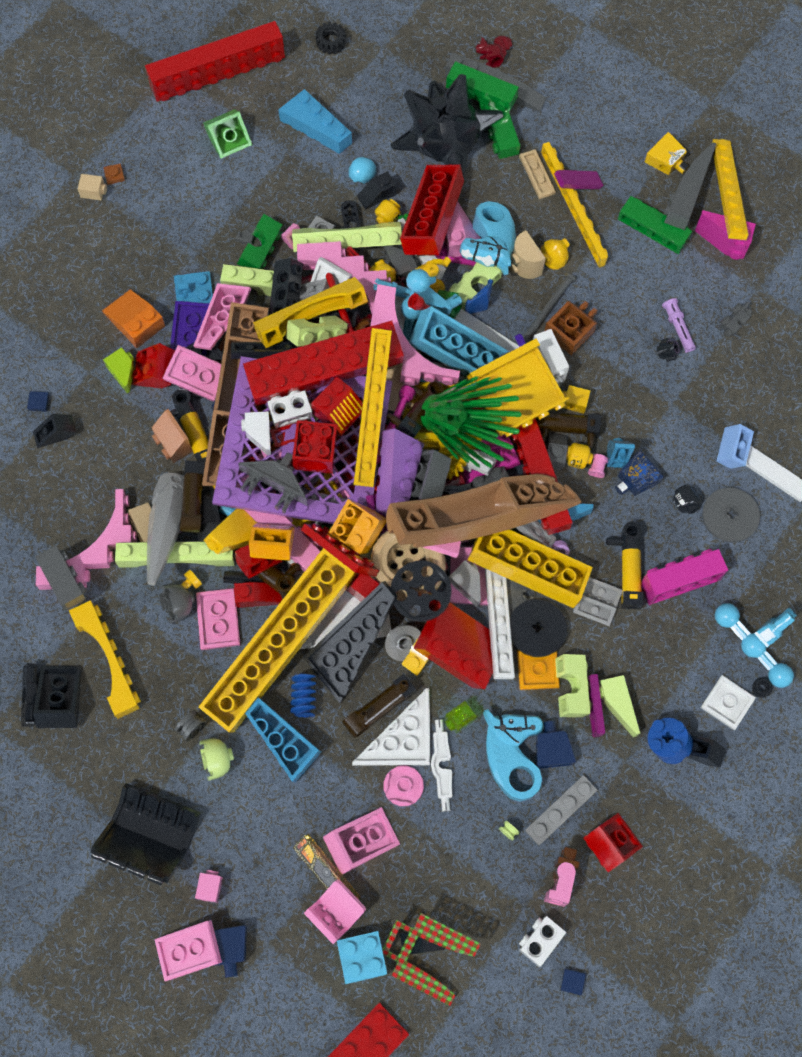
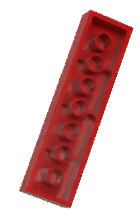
[145,21,285,102]
[243,320,404,406]

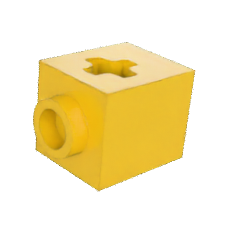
[563,385,590,414]

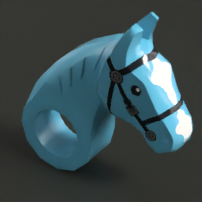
[460,201,516,275]
[483,709,543,802]

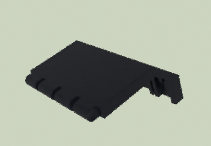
[90,783,201,885]

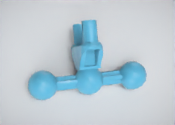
[401,269,462,341]
[714,603,797,688]

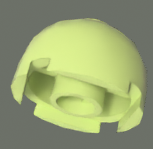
[200,738,234,781]

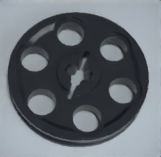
[391,560,452,622]

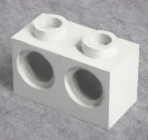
[267,390,312,429]
[519,916,566,967]

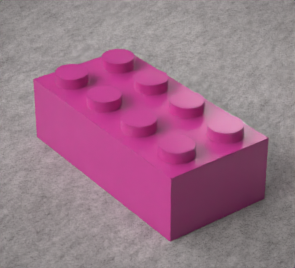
[641,549,728,605]

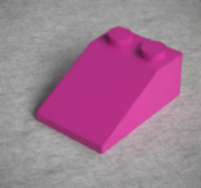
[695,210,756,260]

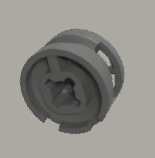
[175,710,207,742]

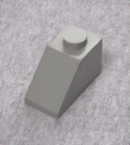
[449,560,481,607]

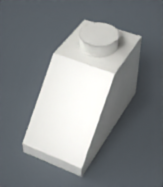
[241,412,271,455]

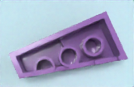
[376,429,424,516]

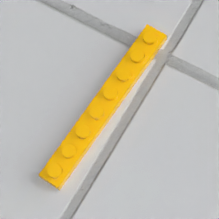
[712,139,748,240]
[541,142,608,267]
[353,328,392,488]

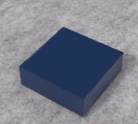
[27,391,49,412]
[560,969,586,996]

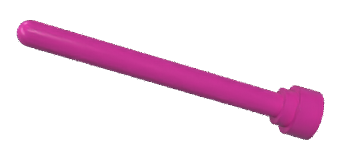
[376,385,416,465]

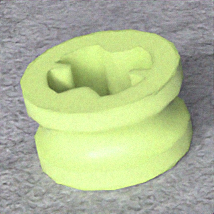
[499,821,519,841]

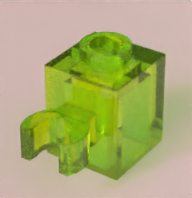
[444,701,477,734]

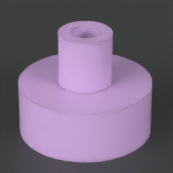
[551,540,569,556]

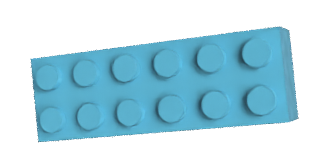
[409,306,509,377]

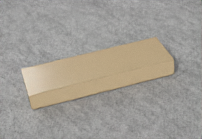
[519,149,556,199]

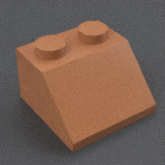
[152,409,193,463]

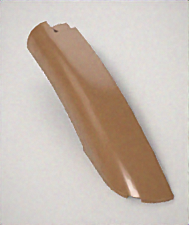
[202,302,268,486]
[386,474,581,548]

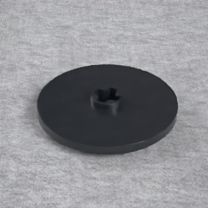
[510,599,567,658]

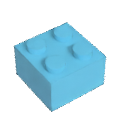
[337,931,387,984]

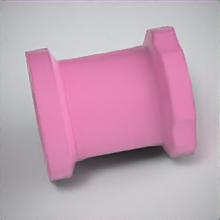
[588,454,608,478]

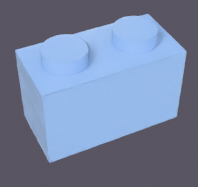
[716,424,754,469]

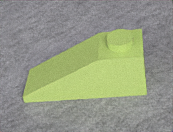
[599,675,640,737]

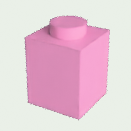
[195,870,223,903]

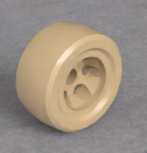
[371,531,446,601]

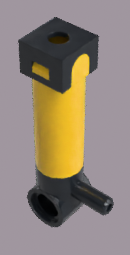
[170,389,209,468]
[606,521,643,610]

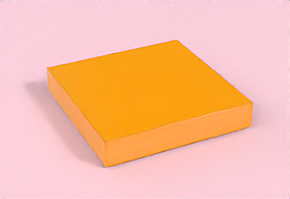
[517,650,560,690]

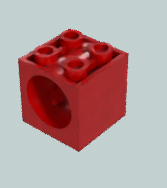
[292,420,337,474]

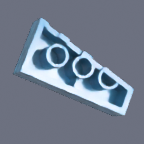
[278,89,352,154]
[245,698,322,783]

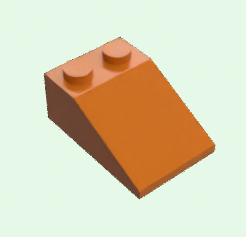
[102,289,165,348]

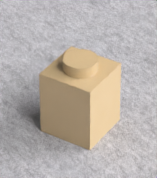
[78,174,107,200]

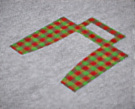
[382,913,481,1006]

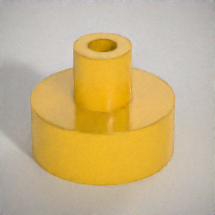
[181,570,202,589]

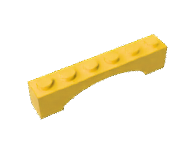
[253,277,368,348]
[69,600,141,719]

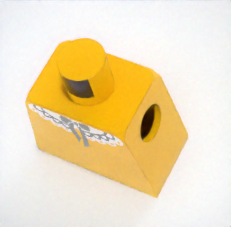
[644,132,689,175]

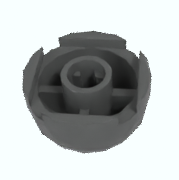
[159,583,194,623]

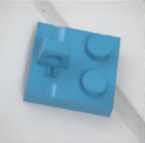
[174,271,213,303]

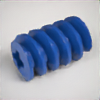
[290,674,316,717]

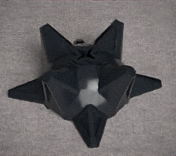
[391,74,503,179]

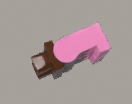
[544,847,579,907]

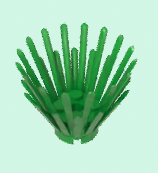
[421,376,522,468]

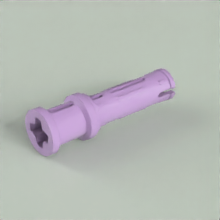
[662,298,696,353]

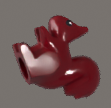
[475,35,512,68]

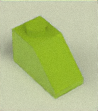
[103,347,135,393]

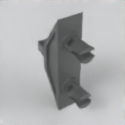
[238,452,307,514]

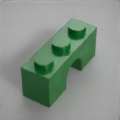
[237,214,282,269]

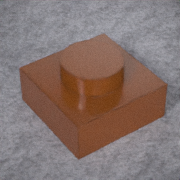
[103,163,125,185]

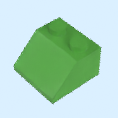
[203,109,252,158]

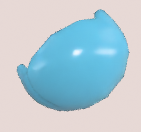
[349,157,376,184]

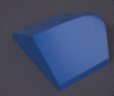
[465,278,493,314]

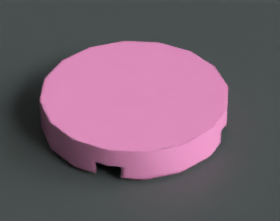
[384,766,424,806]

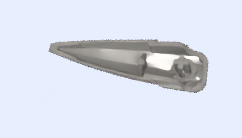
[147,472,184,586]

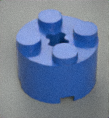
[648,718,693,764]

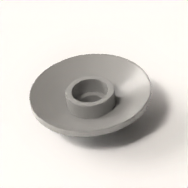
[385,625,421,661]

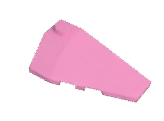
[445,201,481,258]
[194,283,251,350]

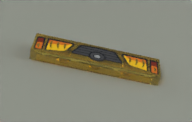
[293,834,361,900]

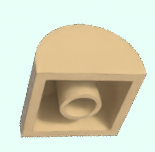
[509,231,546,279]

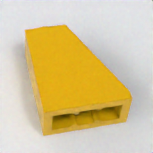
[203,508,257,554]

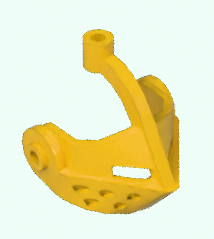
[411,257,451,293]

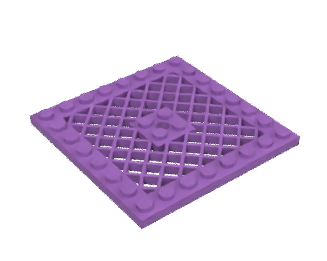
[212,356,392,524]

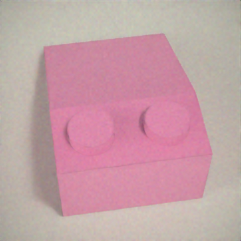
[323,807,400,875]

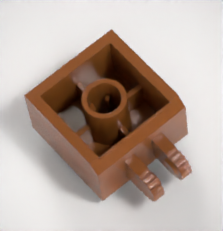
[544,301,598,356]

